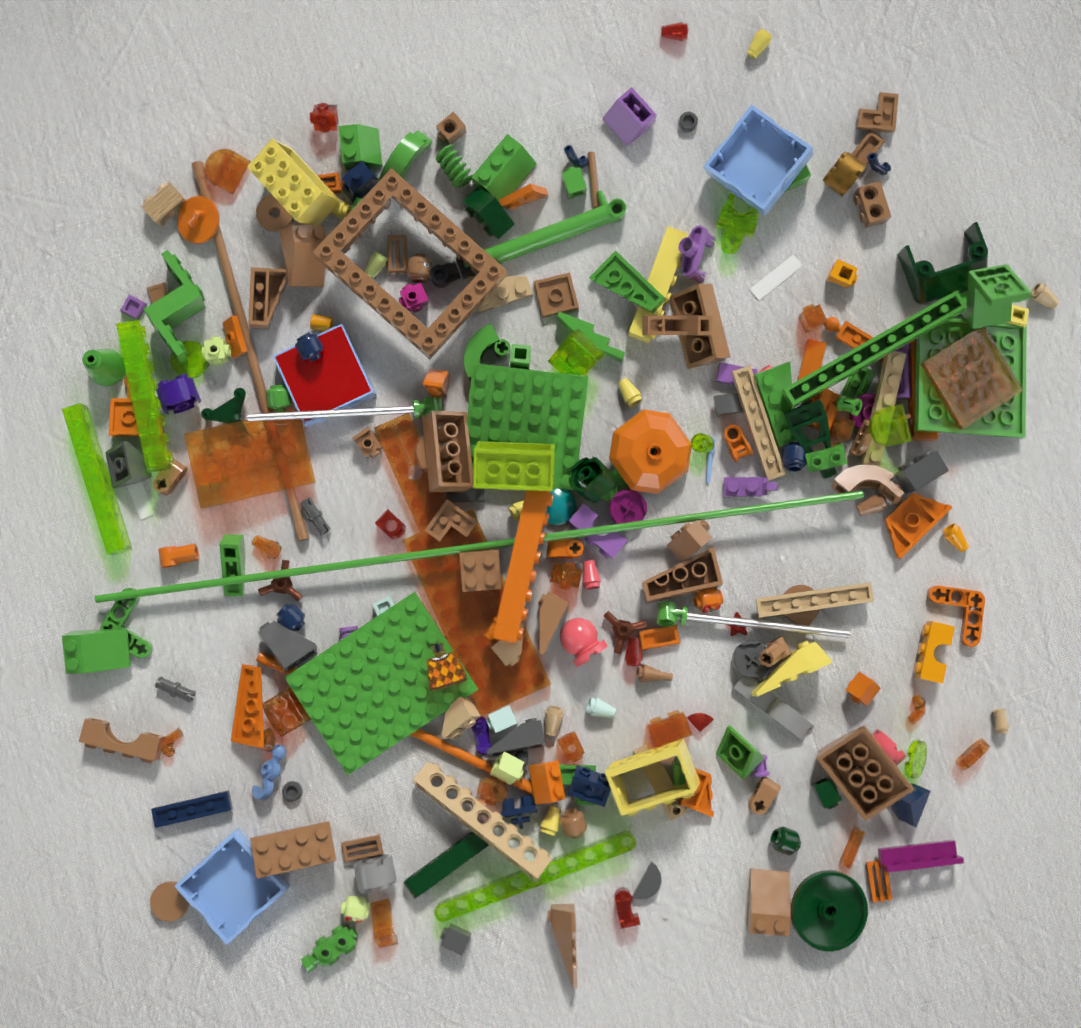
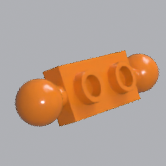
[824,317,884,362]

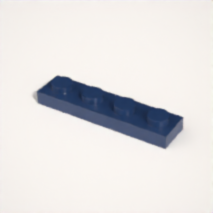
[151,790,233,828]

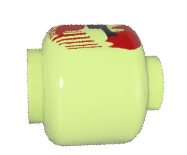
[340,895,370,923]

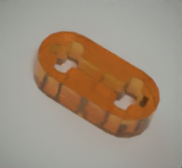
[955,738,990,770]

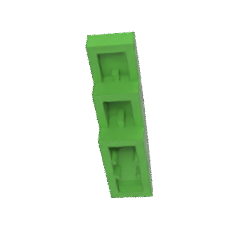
[557,312,625,363]

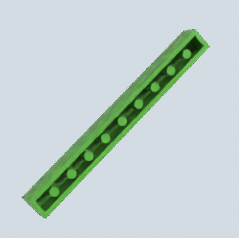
[782,290,967,409]

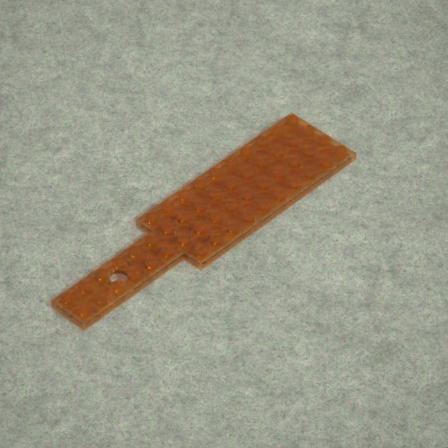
[374,413,551,716]

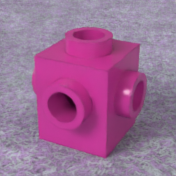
[398,283,429,313]

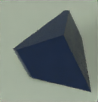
[890,783,931,828]

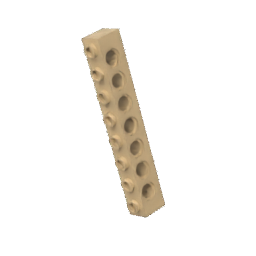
[413,761,552,882]

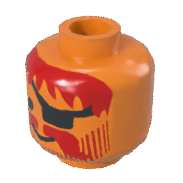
[693,587,724,613]

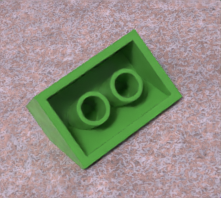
[471,134,537,203]

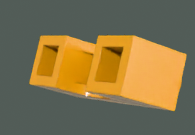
[914,621,955,684]

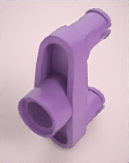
[678,225,716,283]

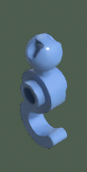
[252,744,287,801]

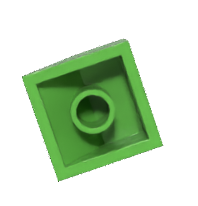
[338,124,383,170]

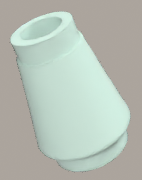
[586,697,616,719]

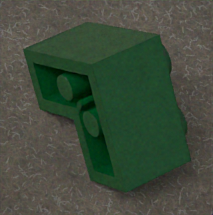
[462,187,515,240]

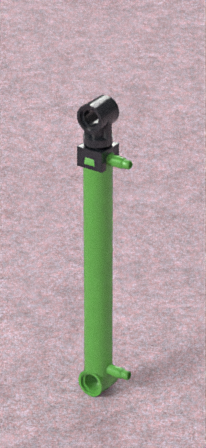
[430,190,627,288]

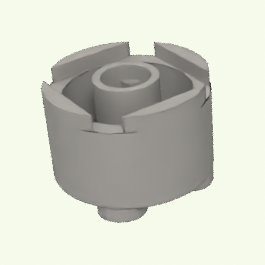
[353,854,397,893]

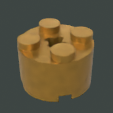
[822,151,866,197]

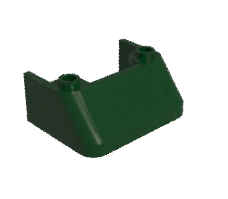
[897,222,988,304]

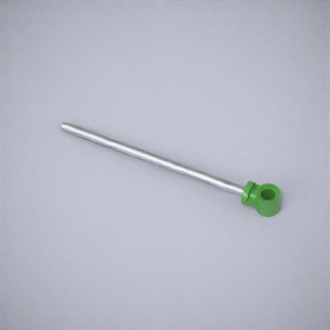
[248,397,442,422]
[656,601,850,638]

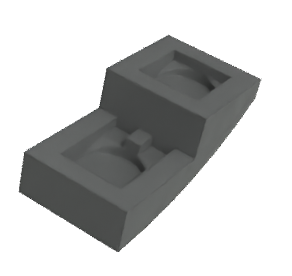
[713,393,744,416]

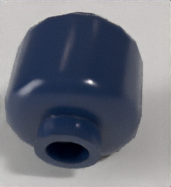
[295,332,324,362]
[782,442,807,472]
[276,604,305,631]

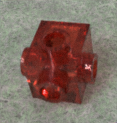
[310,103,339,133]

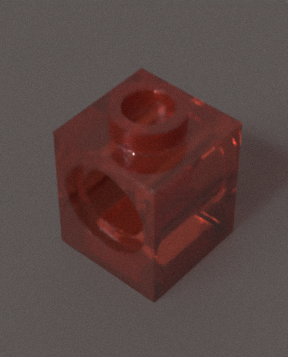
[375,509,406,540]

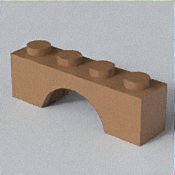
[79,717,165,763]

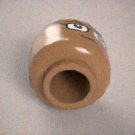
[407,254,432,283]

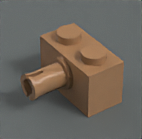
[667,520,712,563]

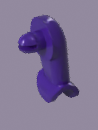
[471,716,492,755]

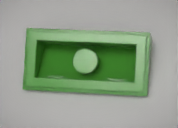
[840,368,875,399]

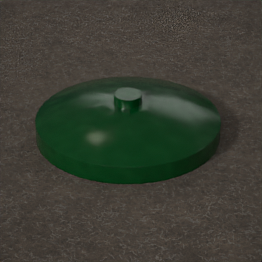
[790,870,868,952]

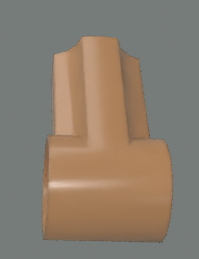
[759,636,792,667]

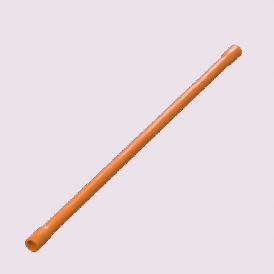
[256,651,534,796]

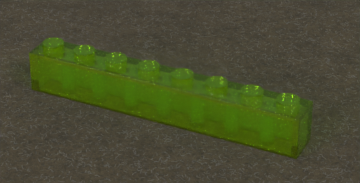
[116,320,174,473]
[62,403,133,555]

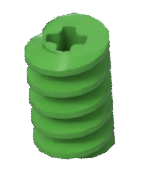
[436,144,473,188]

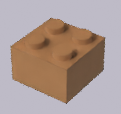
[459,550,502,592]

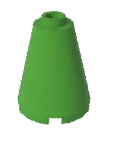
[82,349,126,386]

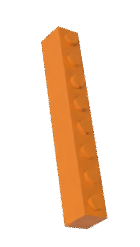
[493,490,554,644]

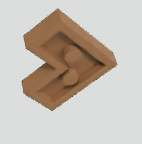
[856,92,899,133]
[424,499,478,542]

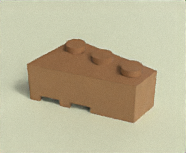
[248,267,288,330]

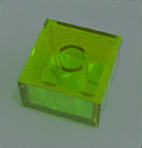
[548,329,606,376]

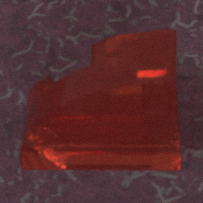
[686,713,714,732]

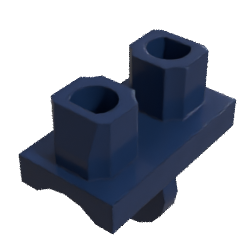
[501,795,537,829]

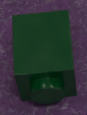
[811,777,842,809]

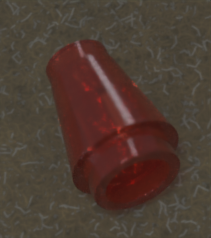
[661,22,688,41]
[624,637,643,666]

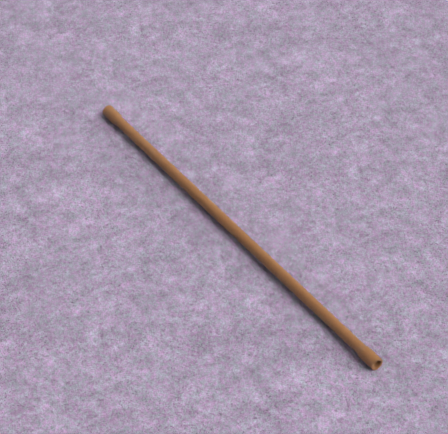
[191,161,309,541]

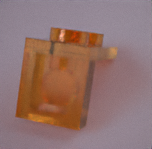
[370,899,398,948]

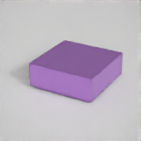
[120,294,147,320]

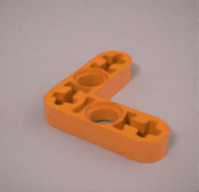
[927,586,985,647]

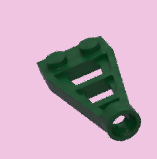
[784,398,837,479]

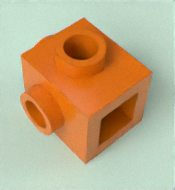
[845,672,881,706]

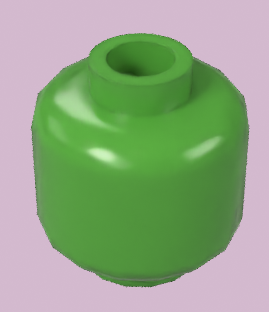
[266,385,292,413]

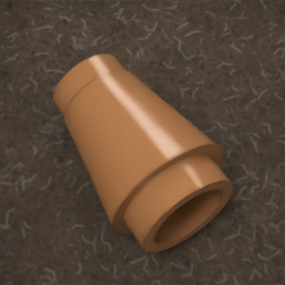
[856,493,887,516]

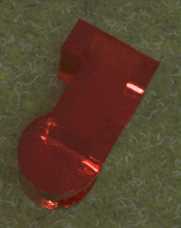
[614,887,640,929]

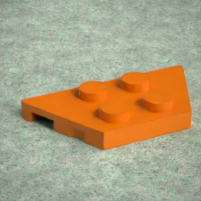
[884,492,953,559]

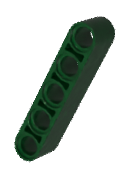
[403,832,489,899]

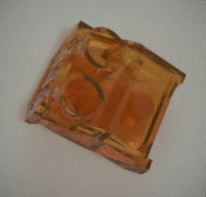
[263,687,311,737]

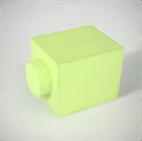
[490,752,524,785]

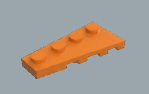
[231,664,264,748]

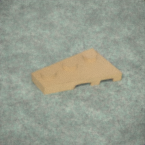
[467,276,533,313]

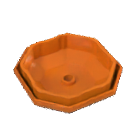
[609,409,692,494]

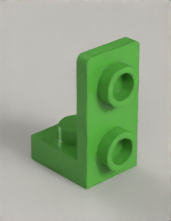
[805,442,847,473]

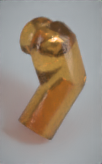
[907,695,926,724]
[161,728,184,757]

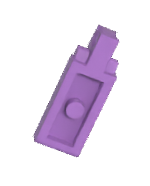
[724,477,778,497]

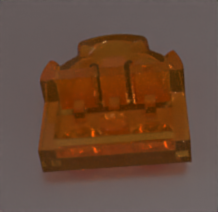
[204,149,251,195]

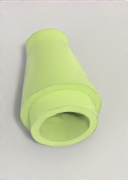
[365,251,388,279]

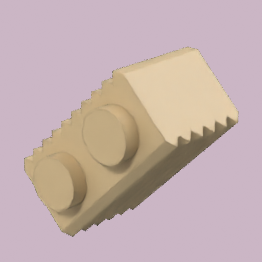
[141,182,186,227]

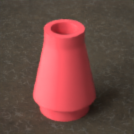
[582,560,601,590]

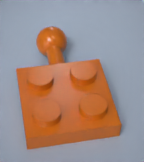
[109,374,151,437]

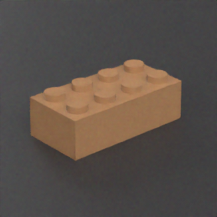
[422,411,474,492]
[249,821,336,879]

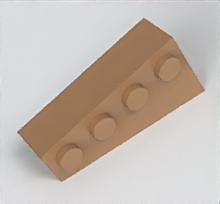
[641,547,723,604]

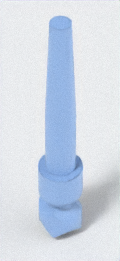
[706,437,716,483]

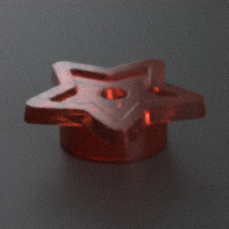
[728,612,747,636]

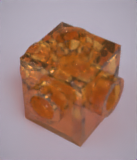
[549,562,583,590]
[476,776,508,806]

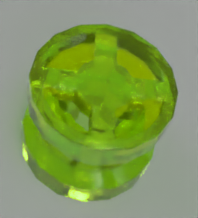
[691,433,714,453]

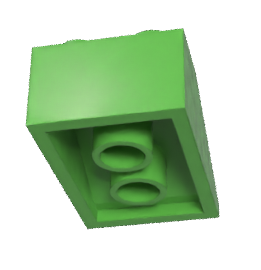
[62,629,131,674]

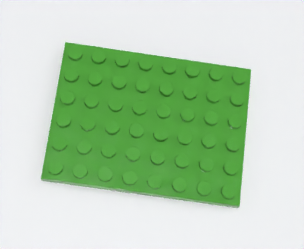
[284,592,479,775]

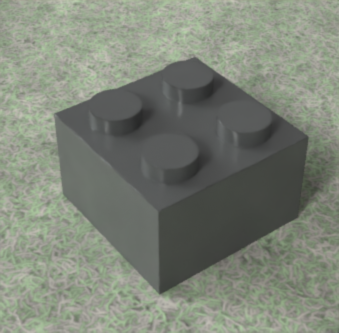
[894,451,949,494]

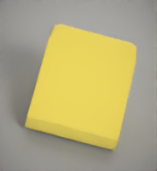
[1006,305,1029,327]

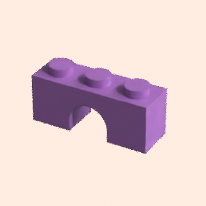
[568,503,628,559]

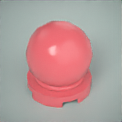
[560,617,608,667]

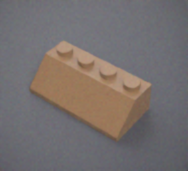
[670,284,730,369]

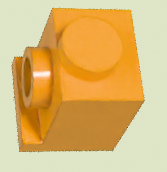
[826,259,858,289]

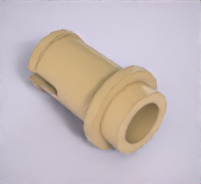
[993,709,1010,734]

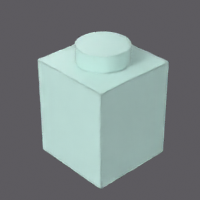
[486,704,518,733]

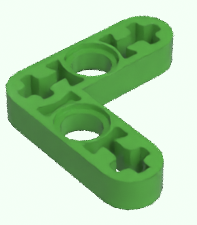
[100,588,153,658]

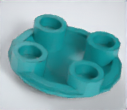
[546,488,576,525]

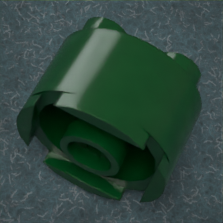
[569,457,615,503]

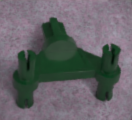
[201,388,249,439]

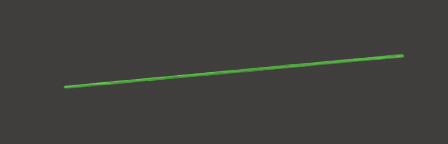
[95,491,864,603]

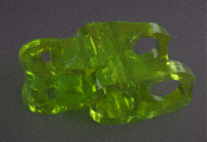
[716,193,759,254]

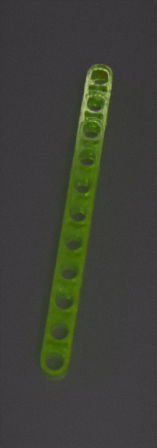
[434,830,636,922]

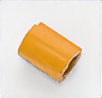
[310,314,334,332]

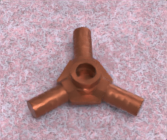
[258,560,303,602]
[603,611,647,654]

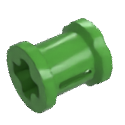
[836,395,862,416]

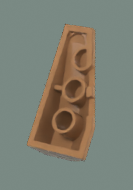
[547,904,578,989]

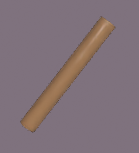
[587,152,600,209]

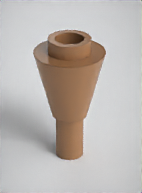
[636,663,673,682]

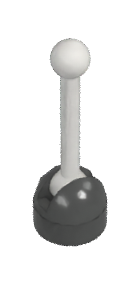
[481,751,528,767]

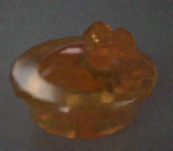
[260,728,276,752]

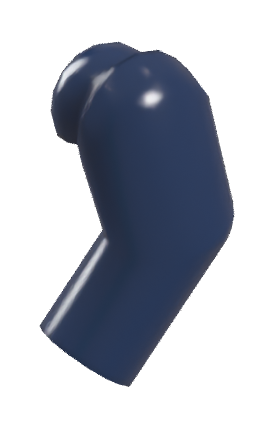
[564,145,589,168]
[867,153,891,175]

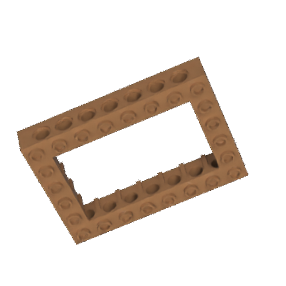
[313,168,507,360]

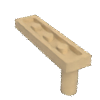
[633,742,687,821]

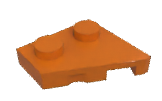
[499,184,549,210]
[678,768,714,817]

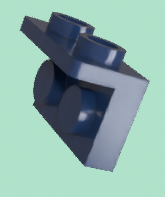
[567,766,611,807]

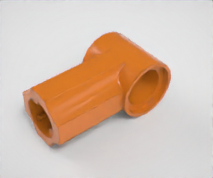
[158,544,199,568]

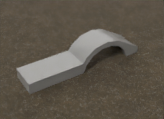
[733,676,814,741]

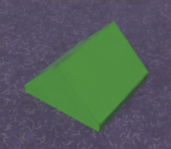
[716,725,764,779]

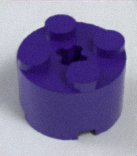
[156,374,201,414]

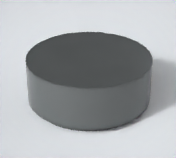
[679,112,698,132]
[282,781,303,801]

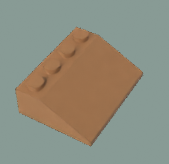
[816,725,914,821]

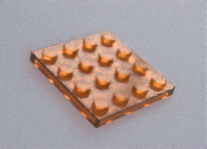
[921,326,1023,430]

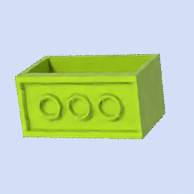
[473,441,555,491]

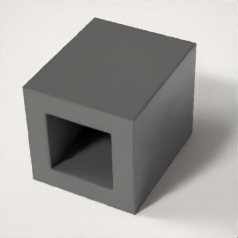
[440,923,472,956]

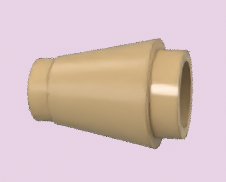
[1031,283,1059,310]
[545,706,564,736]

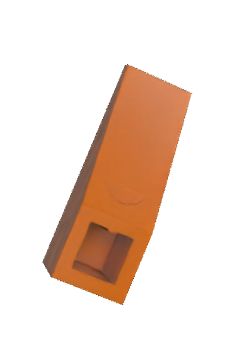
[423,369,450,399]

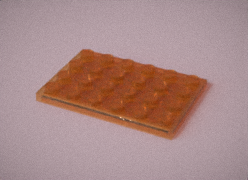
[184,409,316,509]

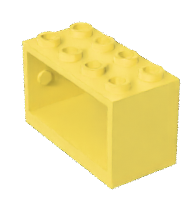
[247,139,340,225]
[605,738,700,817]

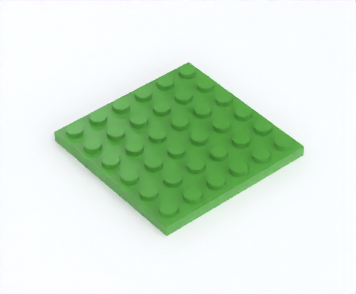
[915,318,1027,438]
[467,363,588,491]

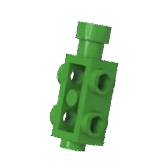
[301,924,358,972]

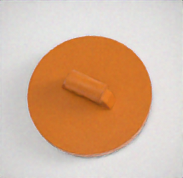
[177,196,220,244]

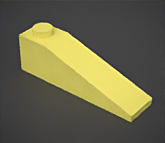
[751,640,832,696]

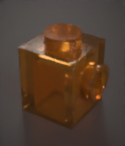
[798,304,828,333]

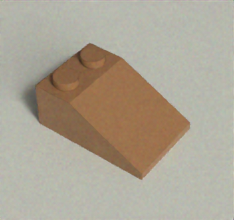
[279,224,326,287]
[538,592,569,655]
[746,869,791,936]

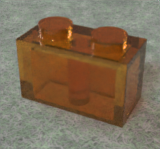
[646,710,692,748]

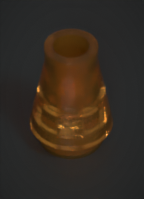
[252,535,282,559]

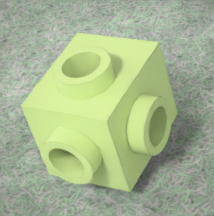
[202,337,231,366]

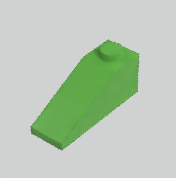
[219,534,245,596]

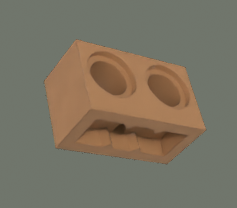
[853,181,892,228]

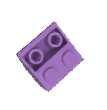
[602,87,657,147]

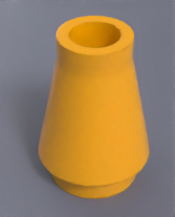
[942,523,970,552]

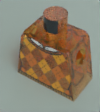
[427,642,468,692]

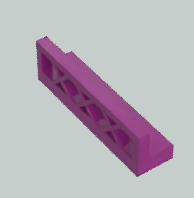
[878,840,964,873]

